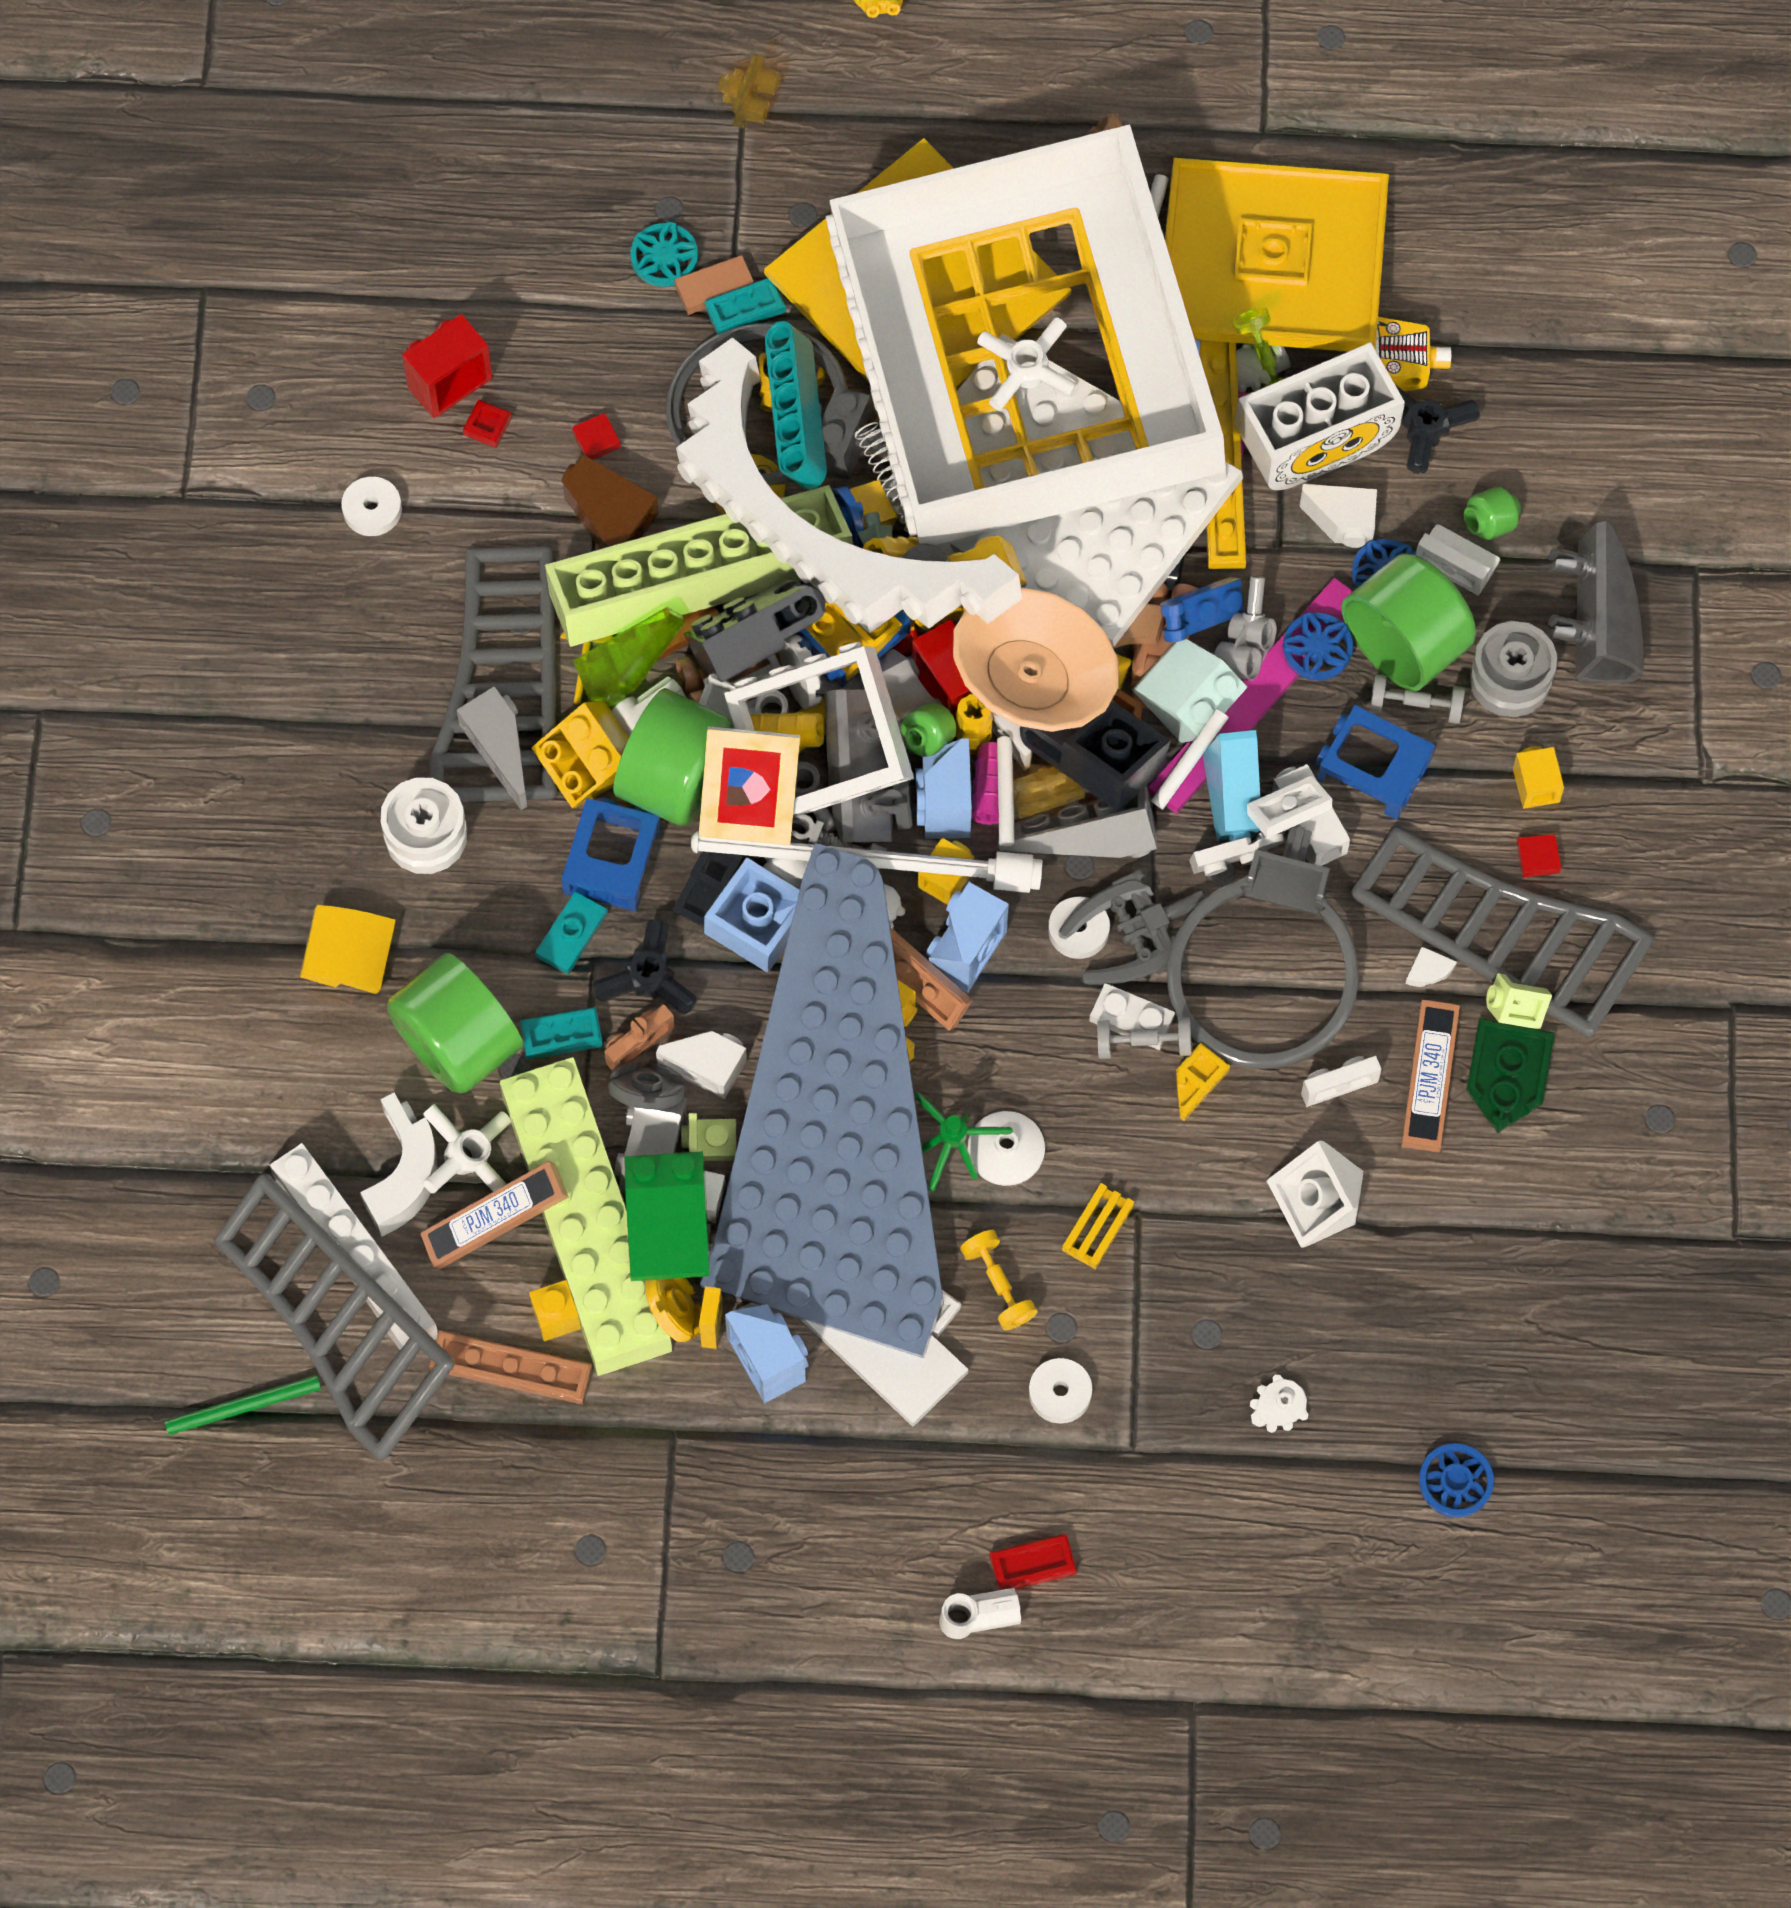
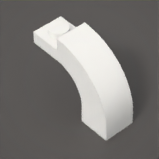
[360,1093,437,1237]

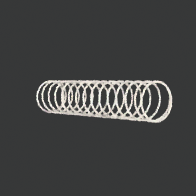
[854,422,910,538]

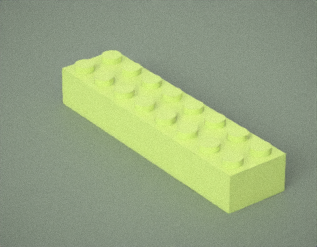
[545,485,853,647]
[499,1057,672,1376]

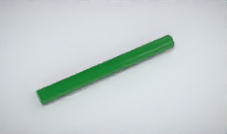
[164,1375,322,1435]

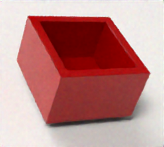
[402,314,493,419]
[912,619,973,720]

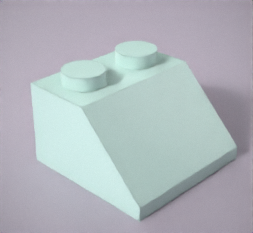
[1132,639,1247,743]

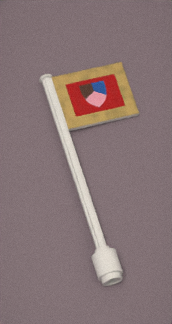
[691,726,1042,893]

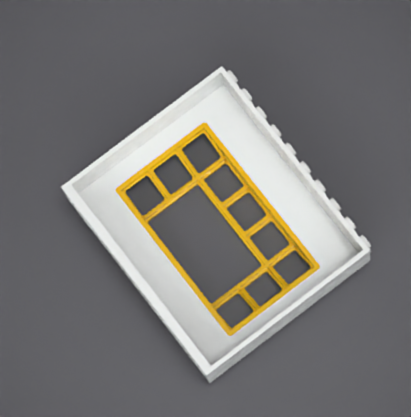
[825,124,1226,545]

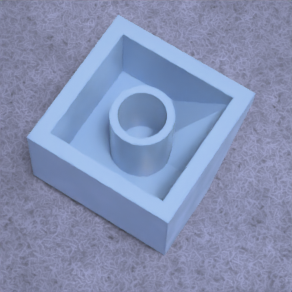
[915,738,972,839]
[704,858,800,973]
[926,882,1009,993]
[725,1304,809,1404]

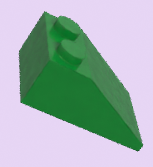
[624,1151,710,1281]

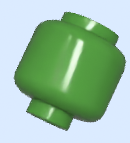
[1464,487,1521,540]
[900,702,956,757]

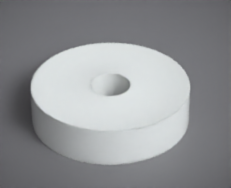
[342,476,402,536]
[1048,897,1110,959]
[1029,1358,1092,1423]

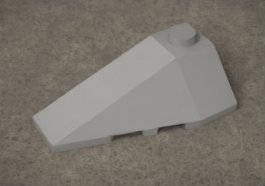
[998,785,1157,858]

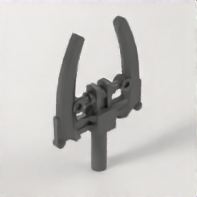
[1059,870,1206,985]

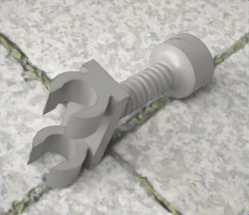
[791,814,887,871]

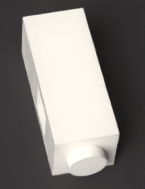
[1272,764,1350,866]

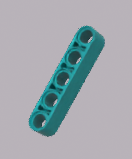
[765,321,827,490]

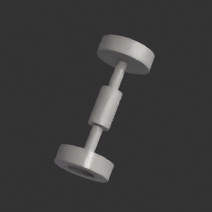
[1370,674,1465,724]
[1097,1017,1192,1059]

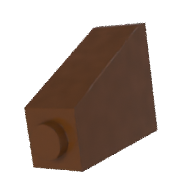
[562,455,659,549]

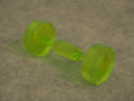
[1233,307,1291,389]

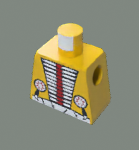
[1375,317,1451,391]

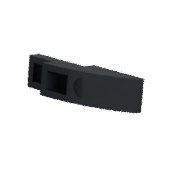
[672,851,748,928]

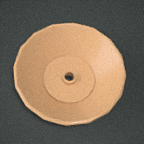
[953,587,1118,732]

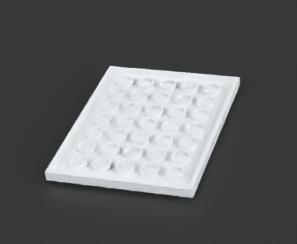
[883,334,1243,647]

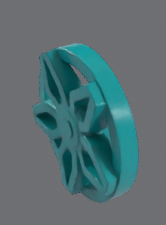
[630,222,698,287]

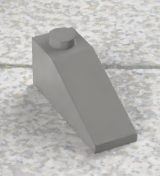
[456,687,527,810]

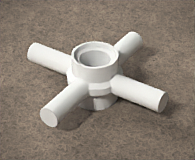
[977,318,1078,411]
[423,1104,511,1193]

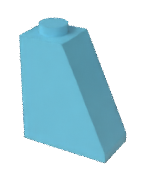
[1202,730,1260,842]

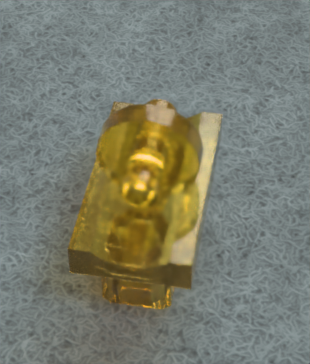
[717,54,780,128]
[1013,767,1085,819]

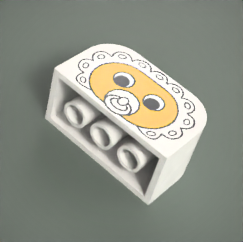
[1235,343,1405,490]

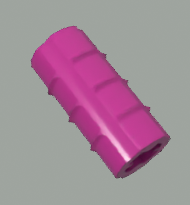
[971,742,999,825]

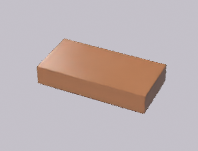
[674,255,754,315]

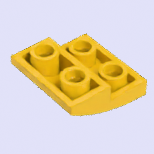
[806,600,902,681]
[300,905,396,994]

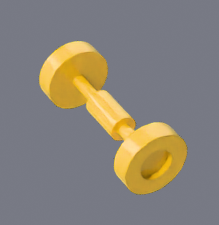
[960,1230,1038,1330]

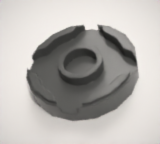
[608,1061,685,1110]

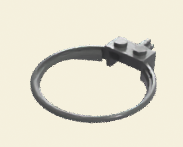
[666,323,888,486]
[1167,826,1359,1069]

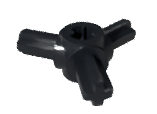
[1395,384,1480,474]
[593,919,698,1015]

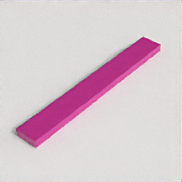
[1148,578,1353,814]

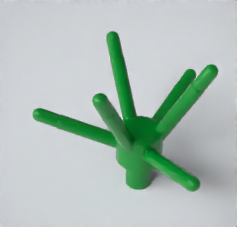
[914,1092,1013,1192]

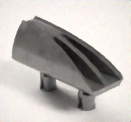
[1547,521,1644,683]
[824,689,903,842]

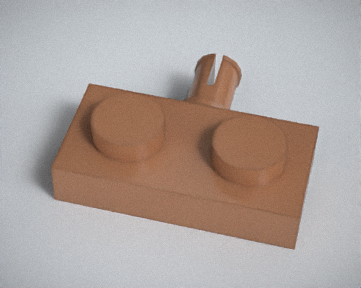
[604,1004,675,1070]

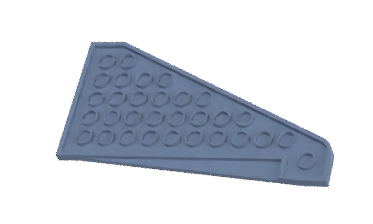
[700,843,944,1359]

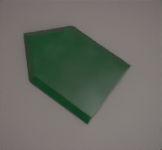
[1466,1018,1555,1133]

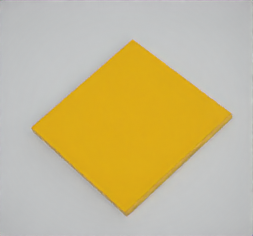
[764,138,1072,390]
[1165,158,1389,352]

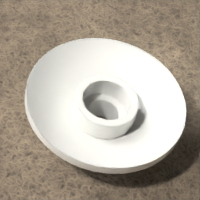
[968,1111,1045,1186]

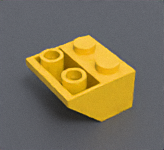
[531,701,629,808]

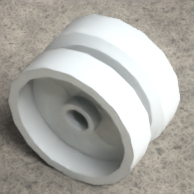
[380,777,467,874]

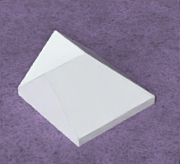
[1267,1141,1364,1248]

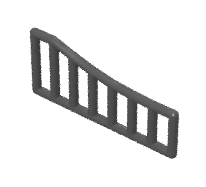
[429,546,558,802]
[1351,827,1654,1037]
[214,1174,454,1460]

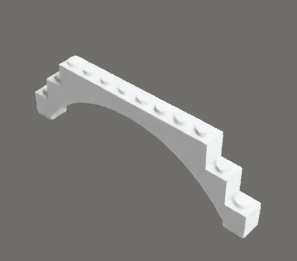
[676,338,1022,633]

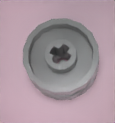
[1469,621,1557,717]

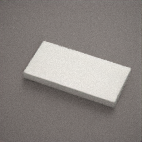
[801,1320,968,1427]

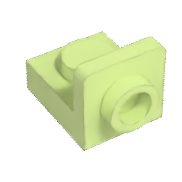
[1486,973,1552,1029]
[681,1113,737,1161]

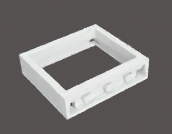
[724,642,914,818]

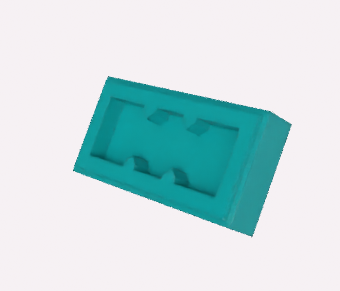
[704,278,786,334]
[535,892,608,975]
[520,1007,603,1060]

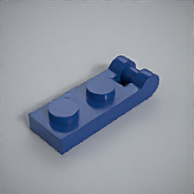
[1160,577,1244,642]

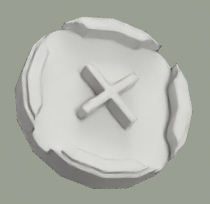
[756,634,822,709]

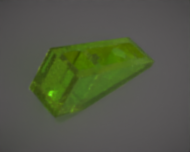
[573,607,685,707]

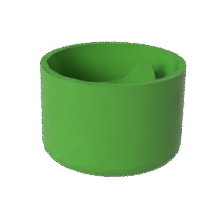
[1341,554,1476,691]
[613,688,735,826]
[387,952,523,1094]

